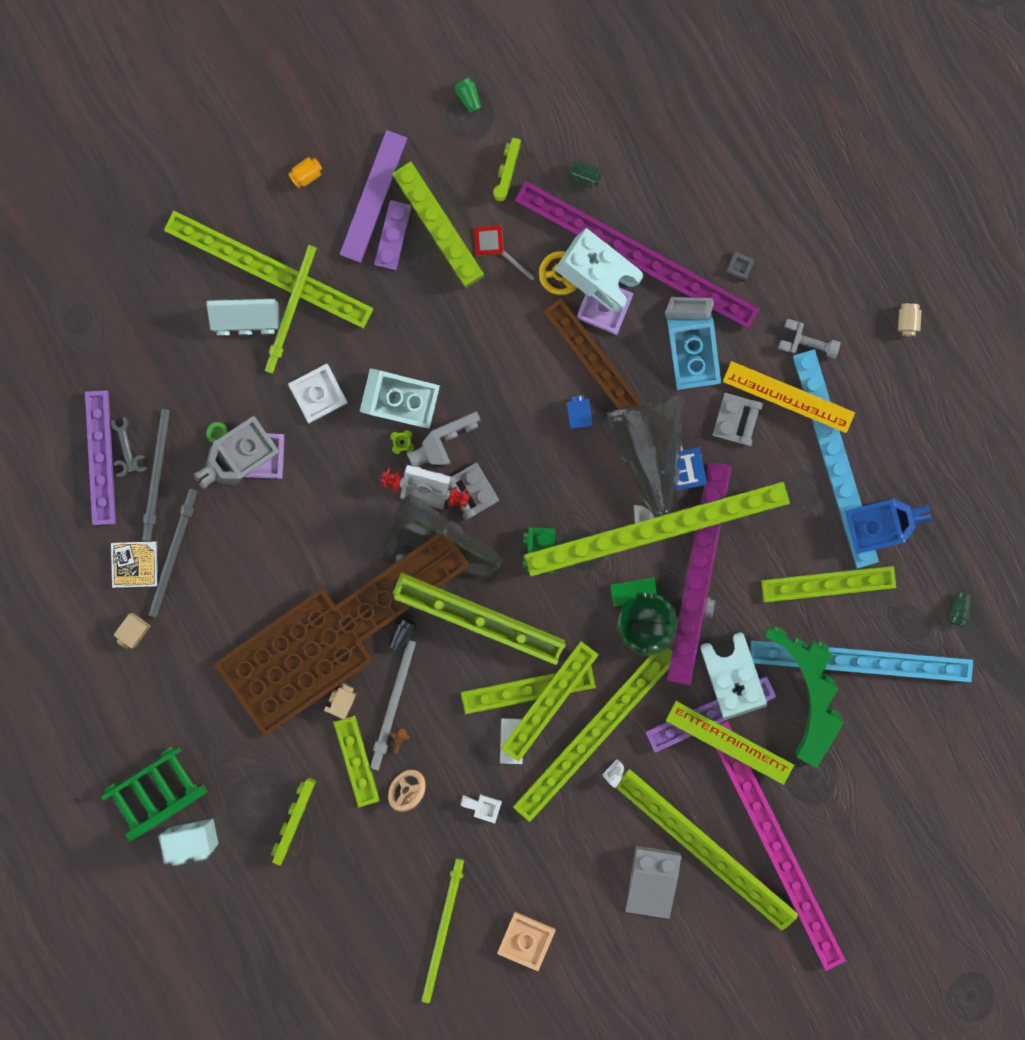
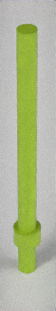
[265,245,317,373]

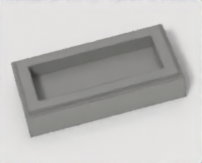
[665,297,714,320]

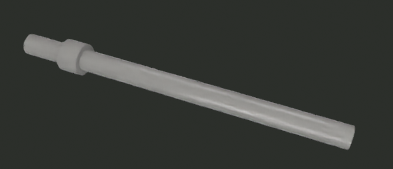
[370,640,416,770]

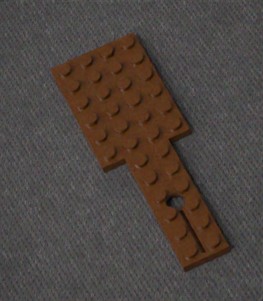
[214,529,470,737]

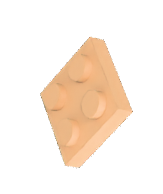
[497,912,556,971]

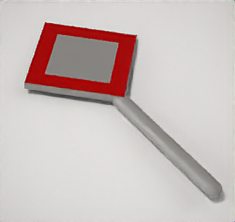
[474,225,535,280]

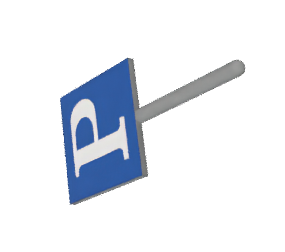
[662,409,707,492]

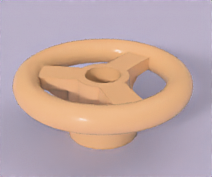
[388,770,425,812]

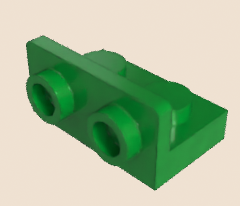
[523,528,555,573]

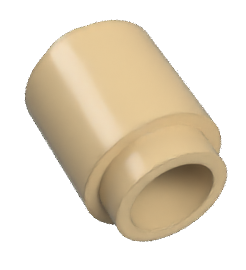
[898,303,922,337]

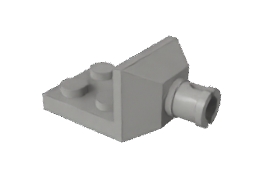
[407,412,481,467]
[194,416,280,489]

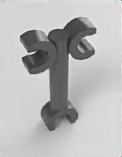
[111,417,148,477]

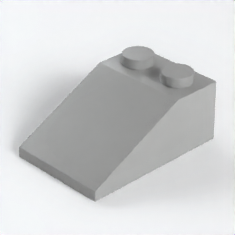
[625,846,681,919]

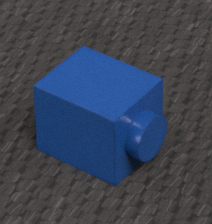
[566,396,593,430]

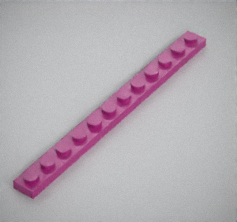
[716,721,846,971]

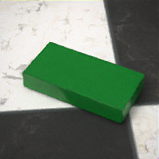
[610,577,657,607]

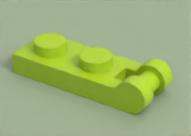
[494,137,521,202]

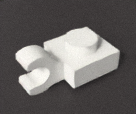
[460,794,502,823]

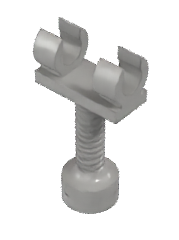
[778,319,841,359]

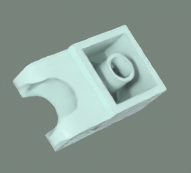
[555,228,643,312]
[701,632,767,720]

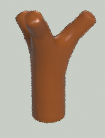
[389,729,410,754]

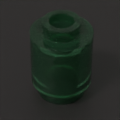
[568,161,602,189]

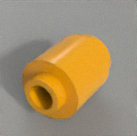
[289,157,323,188]

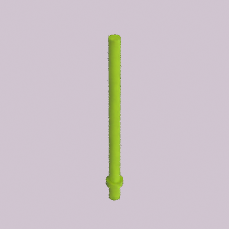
[421,858,464,1003]

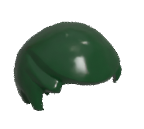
[617,592,678,656]

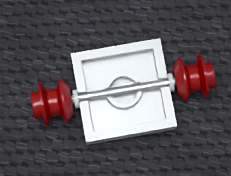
[380,465,470,511]

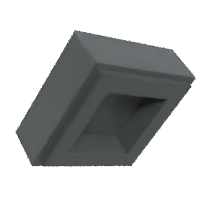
[726,252,755,281]

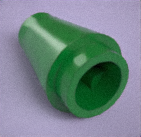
[454,77,481,113]

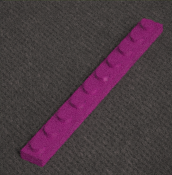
[667,462,732,685]

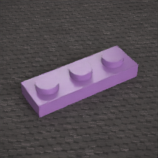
[374,200,412,271]

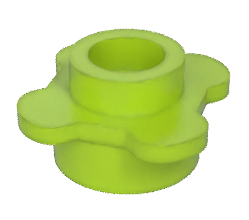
[390,430,414,454]

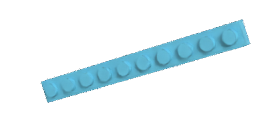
[792,349,879,568]
[750,640,973,682]

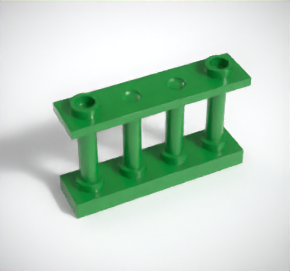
[101,747,208,842]

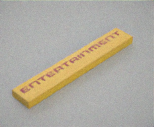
[723,361,855,433]

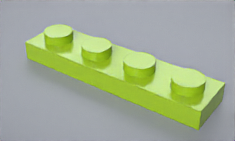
[271,777,316,866]

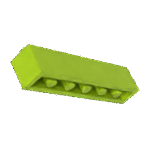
[392,162,484,289]

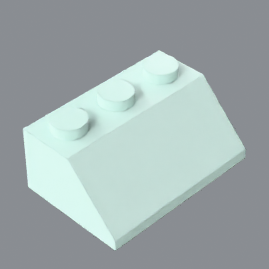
[207,299,280,336]

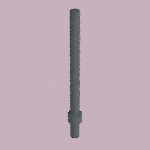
[142,409,170,542]
[148,488,198,618]

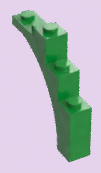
[764,626,844,768]

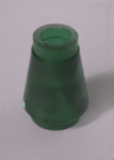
[948,593,971,627]

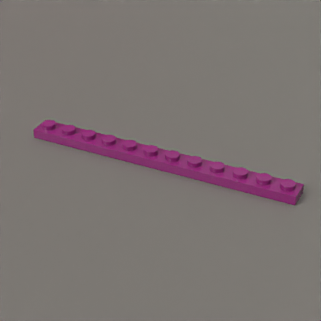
[515,181,759,329]

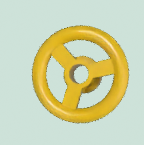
[539,251,577,295]

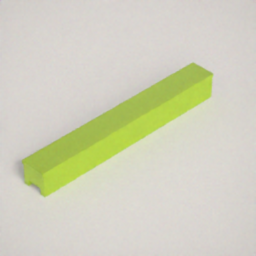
[393,573,566,665]

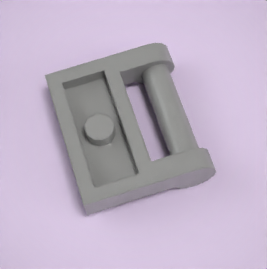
[712,393,763,446]
[448,462,499,521]

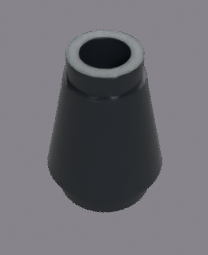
[388,617,416,651]

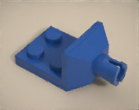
[845,498,932,554]

